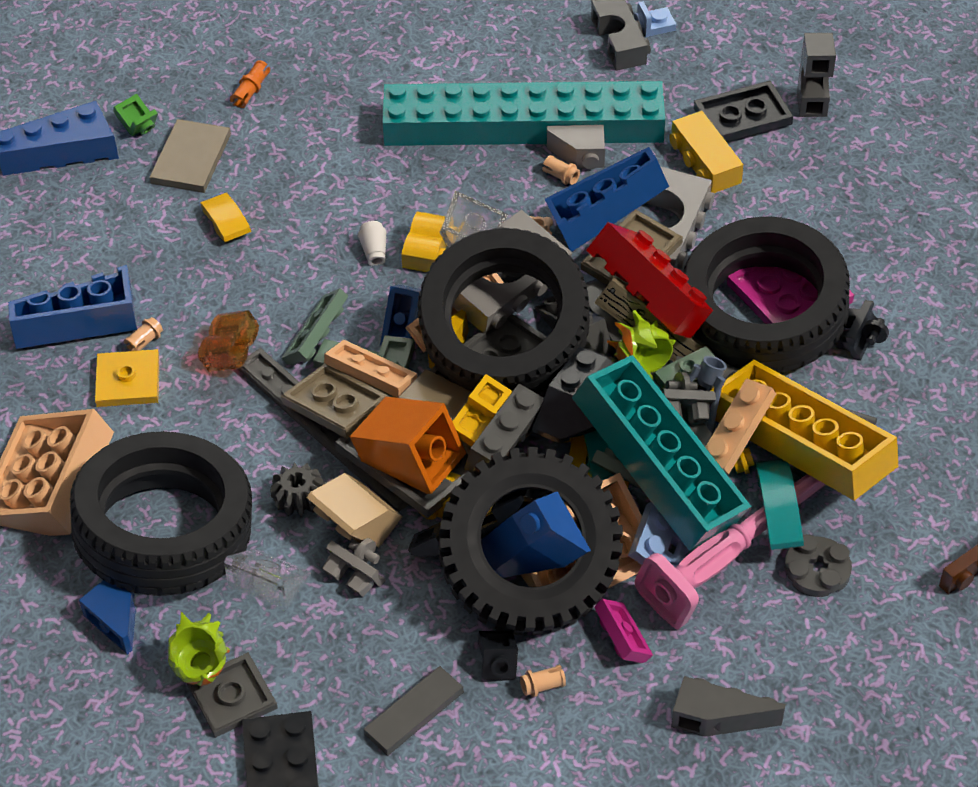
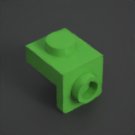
[113,94,158,136]

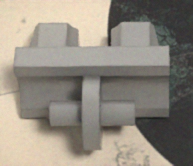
[322,538,386,597]

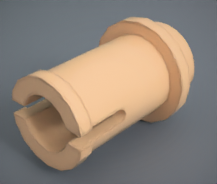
[542,155,580,185]
[124,317,163,351]
[520,665,566,697]

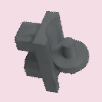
[662,372,716,424]

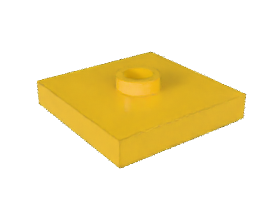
[95,349,159,407]

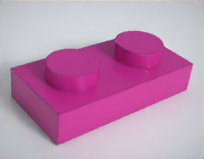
[594,598,653,663]

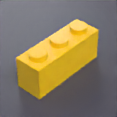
[669,111,744,193]

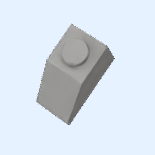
[547,125,605,169]

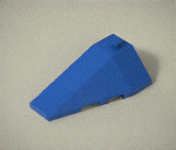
[481,492,591,578]

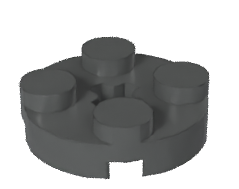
[784,534,852,597]

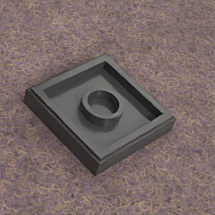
[187,652,278,738]

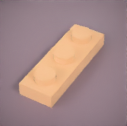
[324,340,417,398]
[705,378,776,474]

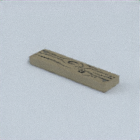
[594,277,712,362]

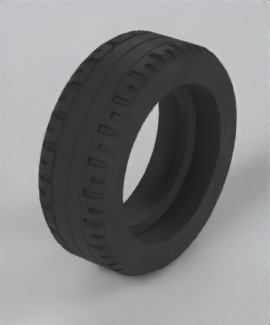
[683,216,850,373]
[418,228,590,394]
[70,431,252,596]

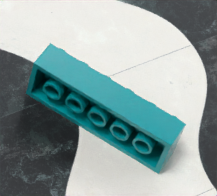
[572,355,752,551]

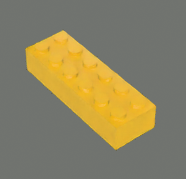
[710,360,899,501]

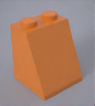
[349,396,466,494]

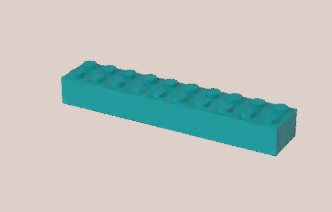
[383,81,665,146]

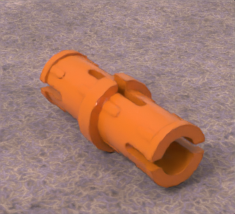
[230,60,270,108]

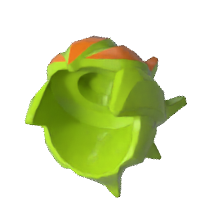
[607,310,676,380]
[168,612,230,686]

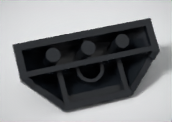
[532,346,619,444]

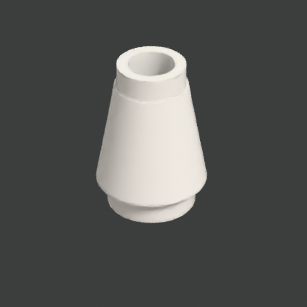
[358,221,387,266]

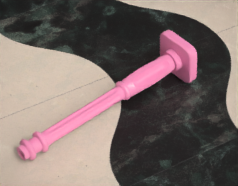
[634,474,826,630]

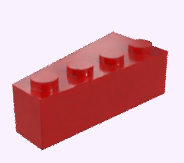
[586,222,713,339]

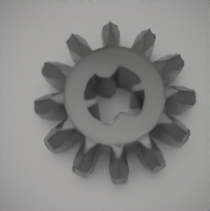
[270,462,325,518]

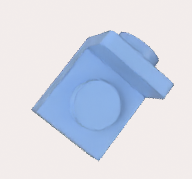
[634,1,676,37]

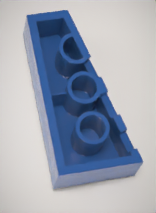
[0,101,119,176]
[545,147,669,252]
[8,265,137,349]

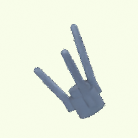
[689,356,727,433]

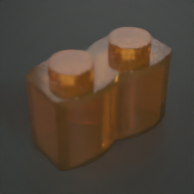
[198,310,259,372]

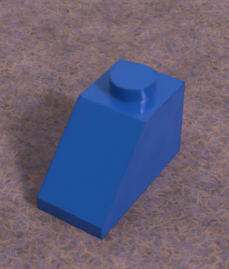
[380,285,421,346]
[79,580,136,655]

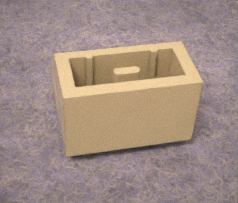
[306,473,403,547]

